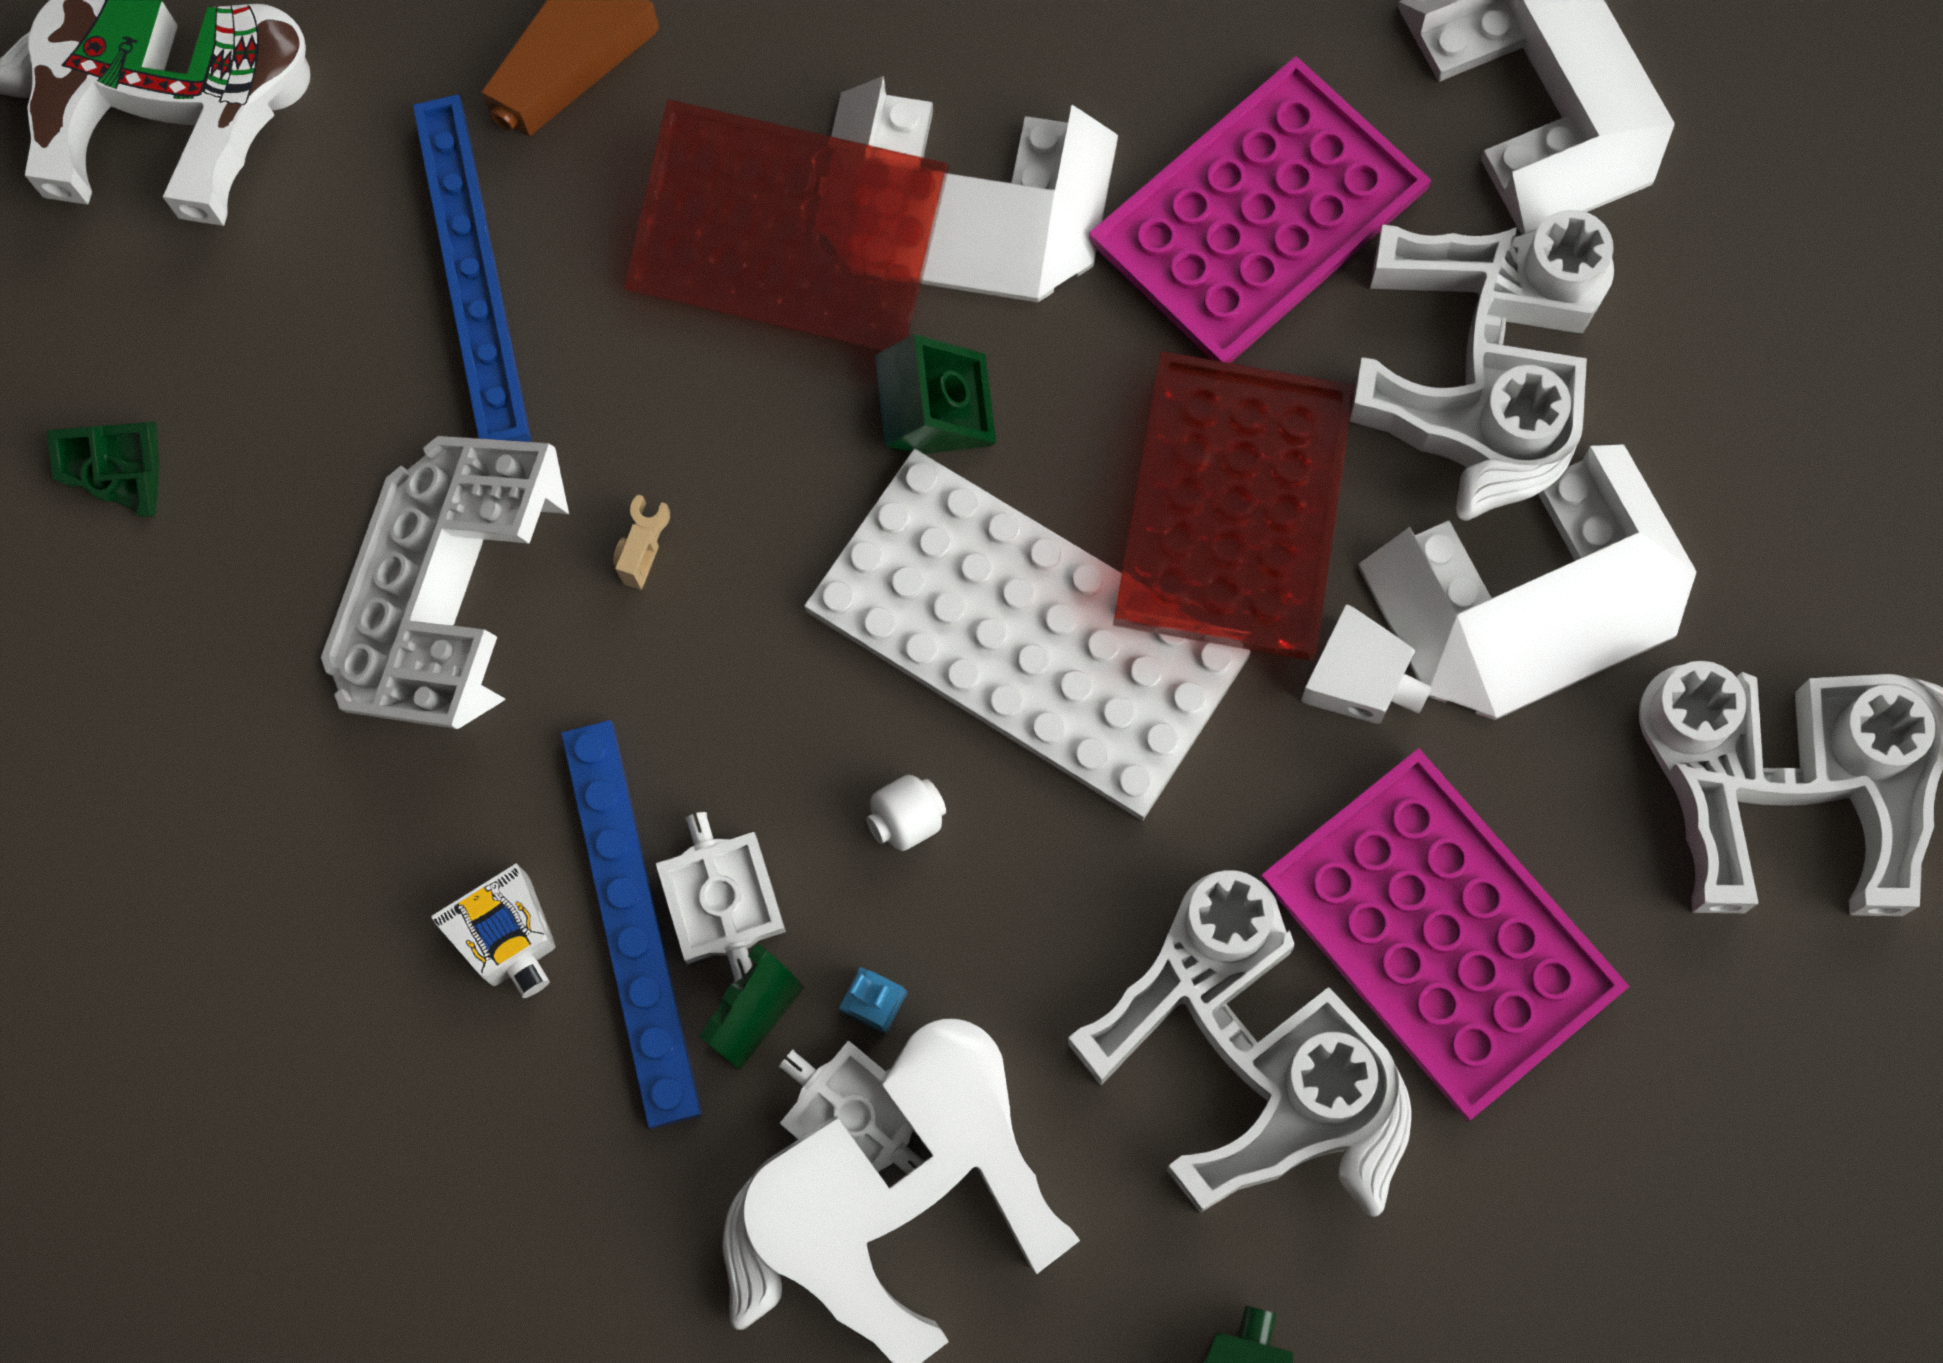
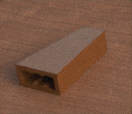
[481,0,660,136]

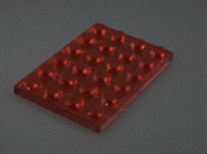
[624,99,949,351]
[1113,351,1355,661]

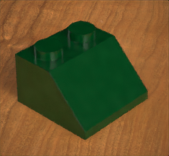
[875,334,996,454]

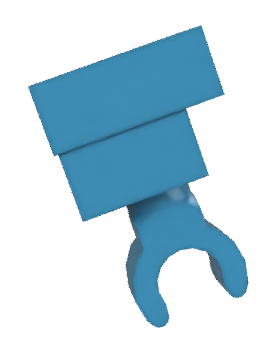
[839,967,907,1034]

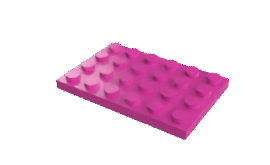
[1089,56,1431,370]
[1260,748,1630,1123]

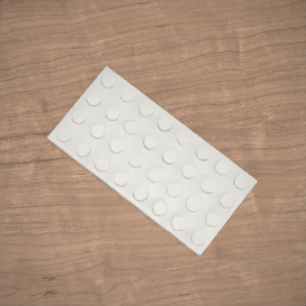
[804,448,1251,821]

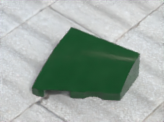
[46,421,159,517]
[699,943,804,1070]

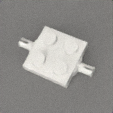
[656,812,786,983]
[778,1040,924,1174]

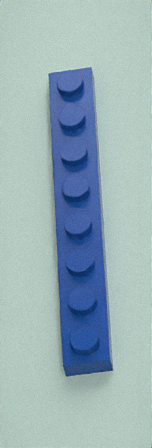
[413,94,532,442]
[562,720,703,1129]

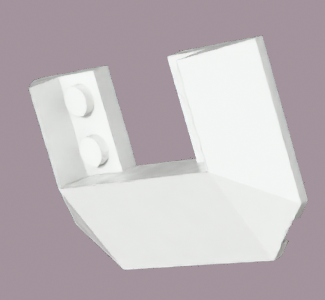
[1397,0,1675,235]
[813,76,1118,302]
[321,436,569,729]
[1357,445,1696,720]

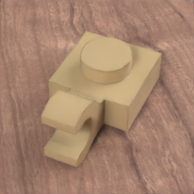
[613,495,670,590]

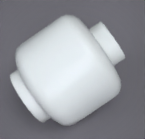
[866,774,946,851]

